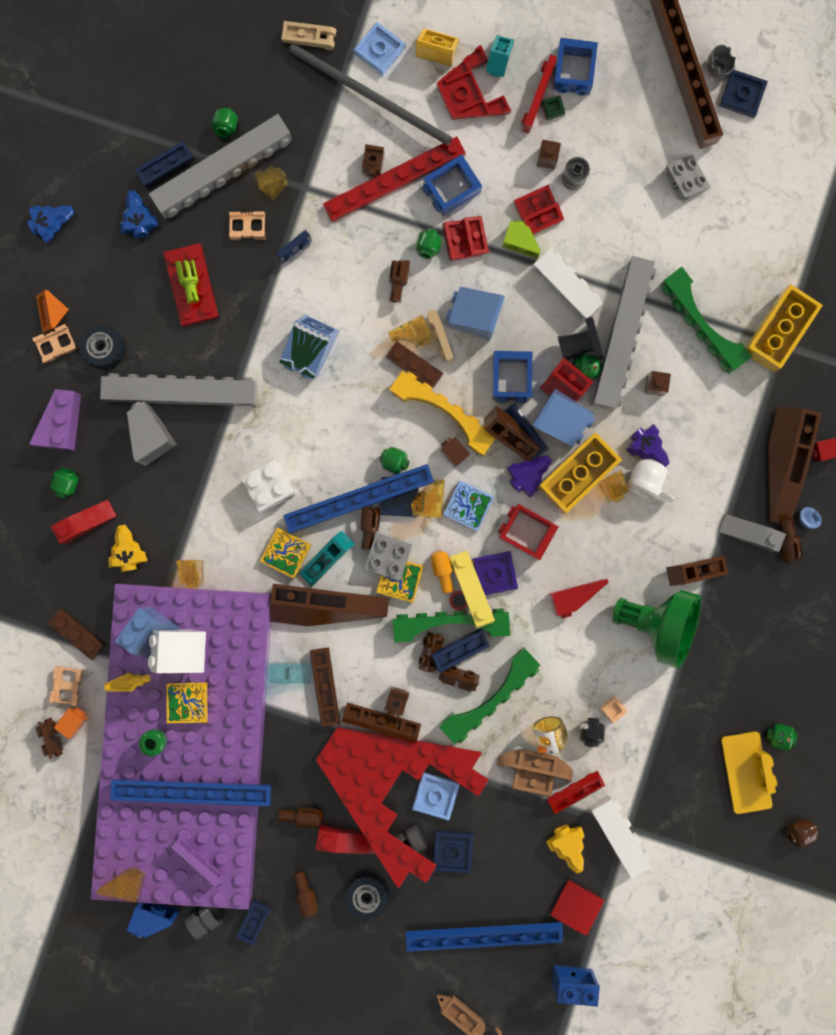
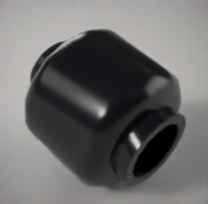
[580,718,605,747]

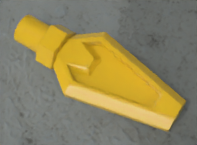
[104,673,151,692]

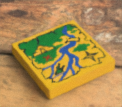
[260,527,312,579]
[376,561,423,603]
[166,682,208,723]

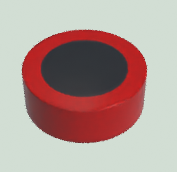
[449,591,467,610]

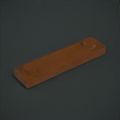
[310,647,341,727]
[342,702,421,743]

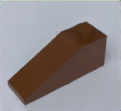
[484,406,540,461]
[666,556,728,586]

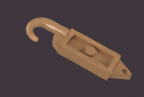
[437,994,502,1035]

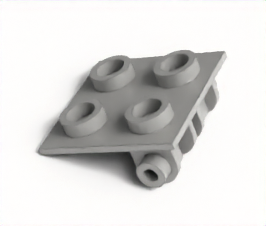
[665,155,711,202]
[364,532,412,581]

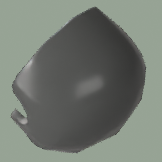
[707,44,736,78]

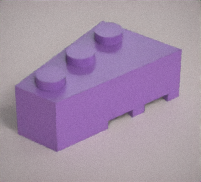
[29,389,81,451]

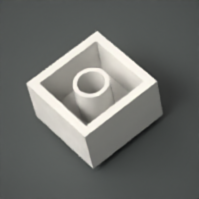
[241,459,295,513]

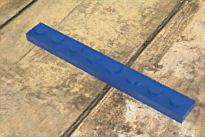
[283,464,434,534]
[110,779,271,806]
[406,922,563,952]

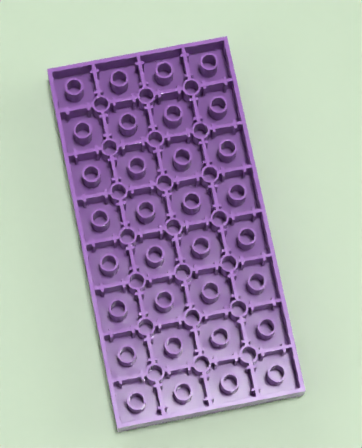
[91,584,271,909]

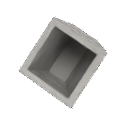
[127,402,177,466]

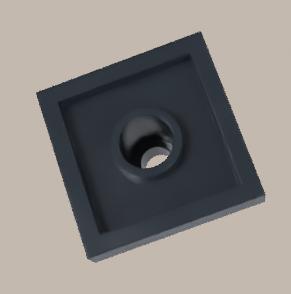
[557,317,603,361]

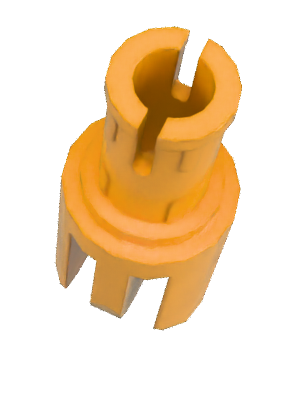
[430,550,454,594]

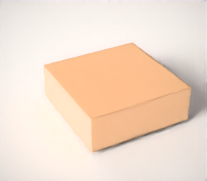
[600,696,628,723]

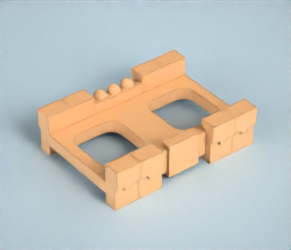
[229,212,266,240]
[32,324,78,363]
[49,666,83,706]

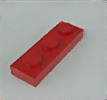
[547,771,605,814]

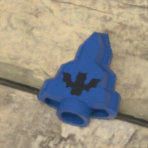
[120,190,159,238]
[27,205,75,243]

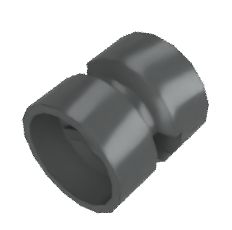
[562,157,590,190]
[394,825,427,852]
[185,907,222,940]

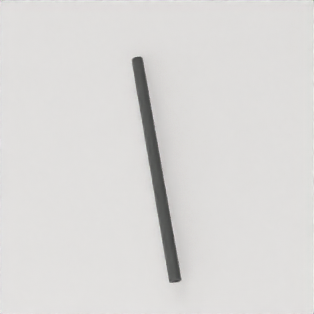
[289,44,452,146]

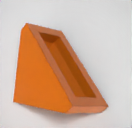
[36,290,69,333]

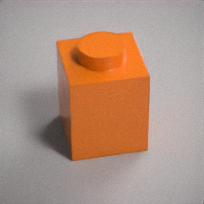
[54,707,89,739]

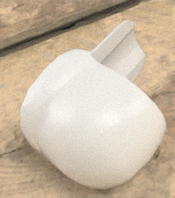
[626,459,675,503]

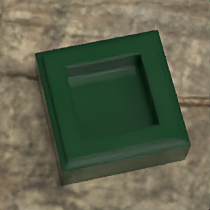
[542,95,566,120]

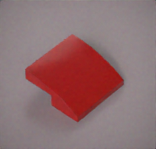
[513,184,564,234]
[442,216,489,261]
[540,358,593,402]
[551,880,605,936]

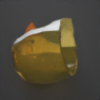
[532,716,568,755]

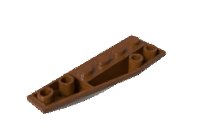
[768,407,822,525]
[270,584,389,627]

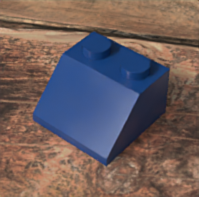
[127,903,181,938]

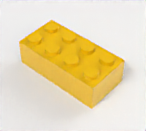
[745,284,823,373]
[537,432,622,514]

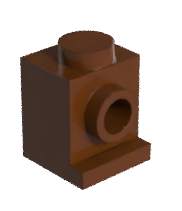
[362,144,385,177]
[384,686,410,718]

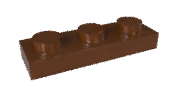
[386,341,443,390]
[47,609,106,660]

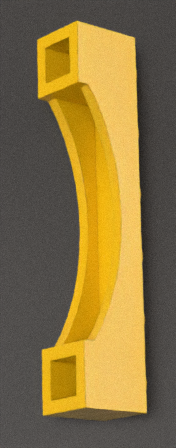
[389,370,496,457]

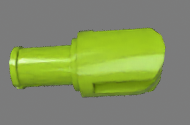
[175,260,199,304]

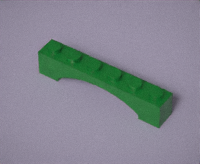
[660,267,752,374]
[393,608,510,642]
[438,647,541,744]

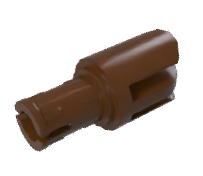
[389,260,410,303]
[360,507,381,550]
[781,518,803,563]
[278,807,324,828]
[293,871,318,917]

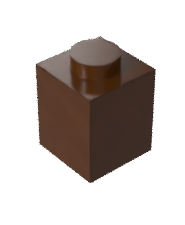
[536,139,561,169]
[645,371,671,396]
[440,437,470,468]

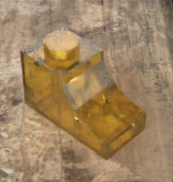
[254,165,288,201]
[388,315,433,347]

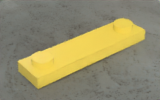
[449,551,495,629]

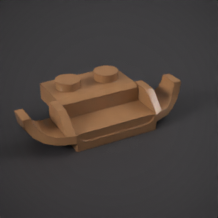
[496,749,573,797]

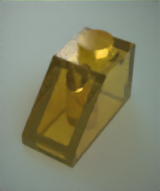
[598,470,628,503]
[411,479,445,518]
[176,560,204,587]
[96,867,146,902]

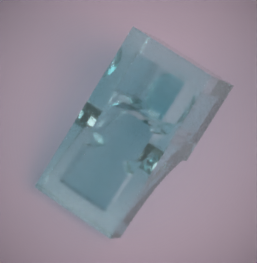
[269,661,311,684]

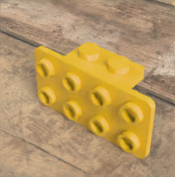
[721,731,777,814]

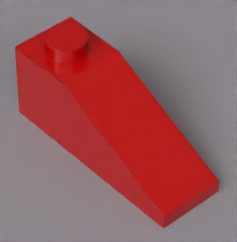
[50,500,117,544]
[549,579,609,619]
[316,825,375,854]

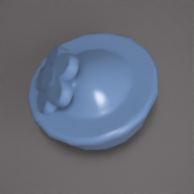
[799,507,822,529]

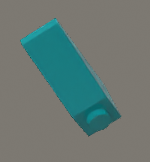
[299,530,355,587]

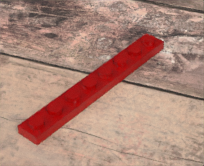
[323,136,466,222]

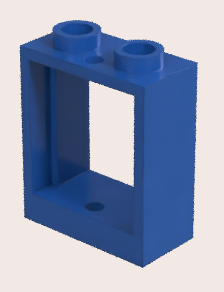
[553,38,598,96]
[422,155,482,216]
[492,351,533,403]
[552,965,600,1007]

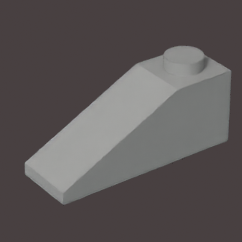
[719,514,786,552]

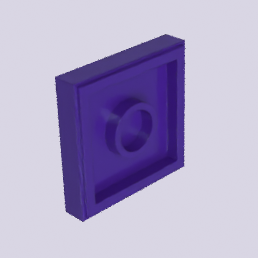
[473,551,518,595]

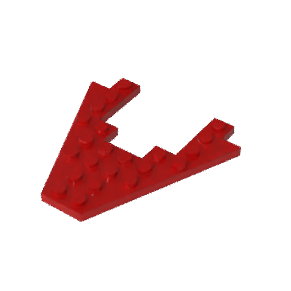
[316,727,489,888]

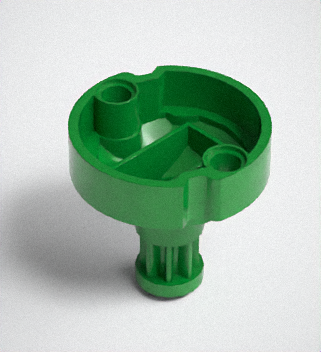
[612,590,701,669]

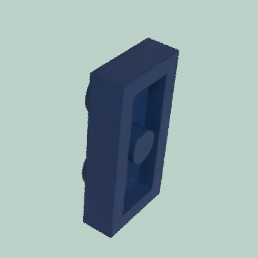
[276,229,312,264]
[236,900,271,946]

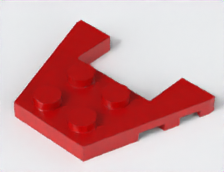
[437,45,511,120]

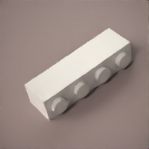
[532,249,603,323]
[589,795,652,879]

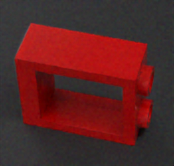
[497,504,559,560]

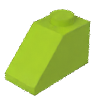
[502,220,541,259]

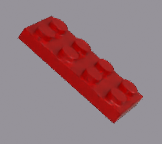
[163,243,219,327]

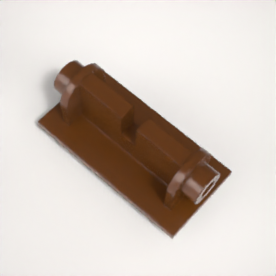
[418,631,444,673]
[438,666,480,692]
[35,717,64,759]

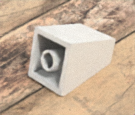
[148,629,206,673]

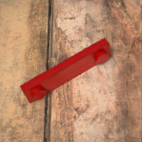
[521,54,557,134]

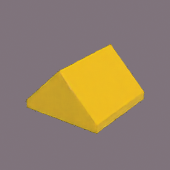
[416,28,460,67]

